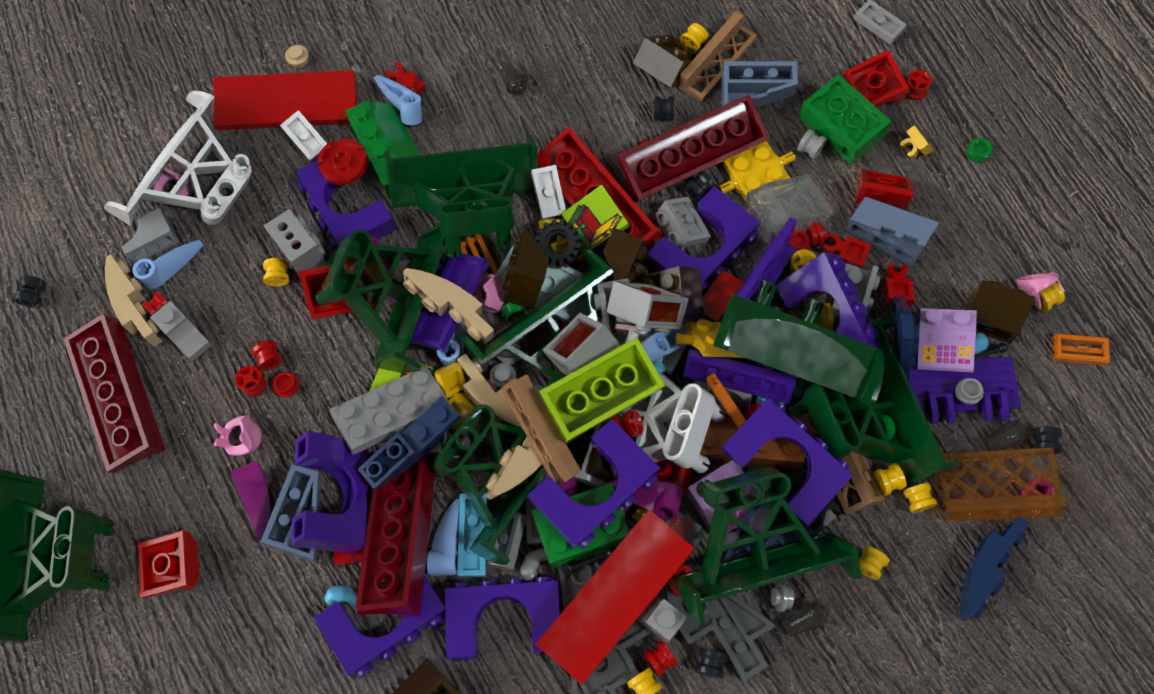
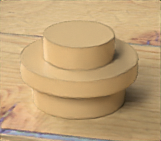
[285,45,309,68]

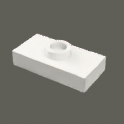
[280,110,327,162]
[531,165,566,219]

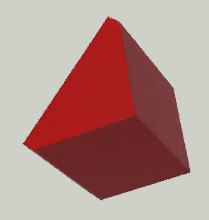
[855,169,914,211]
[299,262,359,319]

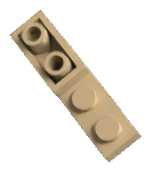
[105,254,162,347]
[403,268,494,345]
[457,354,523,429]
[485,437,542,500]

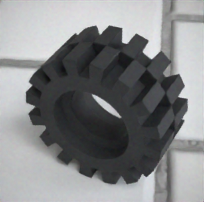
[535,219,582,269]

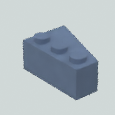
[722,61,798,107]
[845,197,939,268]
[260,464,321,564]

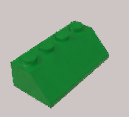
[345,101,420,200]

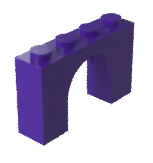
[296,160,397,251]
[647,186,761,295]
[776,252,882,348]
[720,398,853,526]
[528,419,660,551]
[291,431,369,554]
[314,574,446,679]
[445,577,561,661]

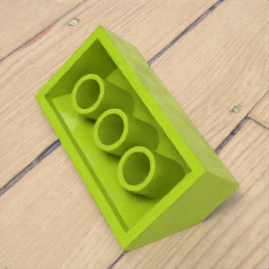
[539,337,665,443]

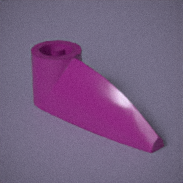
[231,460,270,541]
[606,476,684,521]

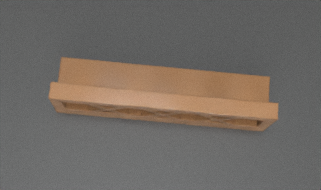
[679,11,757,103]
[501,374,581,485]
[802,413,885,515]

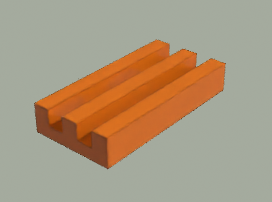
[461,234,498,275]
[1052,333,1110,366]
[706,373,746,428]

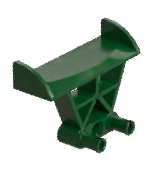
[384,135,538,258]
[315,224,468,372]
[459,249,613,386]
[713,280,884,404]
[790,319,962,489]
[433,404,596,565]
[675,465,861,627]
[0,469,115,643]

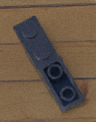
[358,396,462,490]
[960,516,1029,621]

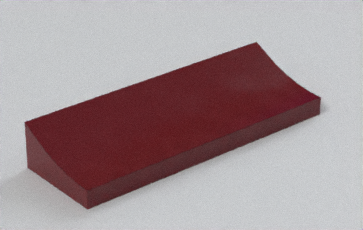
[616,94,770,203]
[63,313,166,473]
[355,453,435,616]

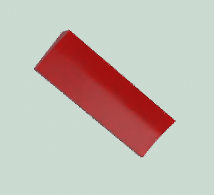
[212,70,358,131]
[537,126,663,248]
[535,509,695,685]

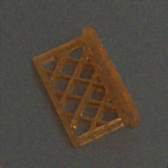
[940,448,1066,522]

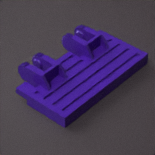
[410,252,489,352]
[907,357,1021,424]

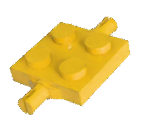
[718,141,796,204]
[675,319,745,358]

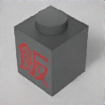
[665,512,703,551]

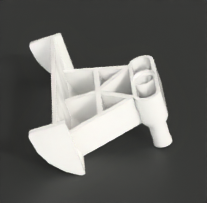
[104,90,251,226]
[572,324,726,492]

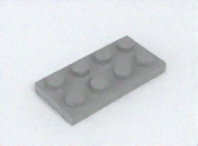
[329,366,448,455]

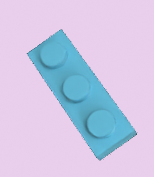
[457,493,488,578]

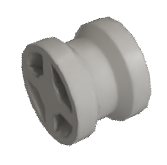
[797,129,827,160]

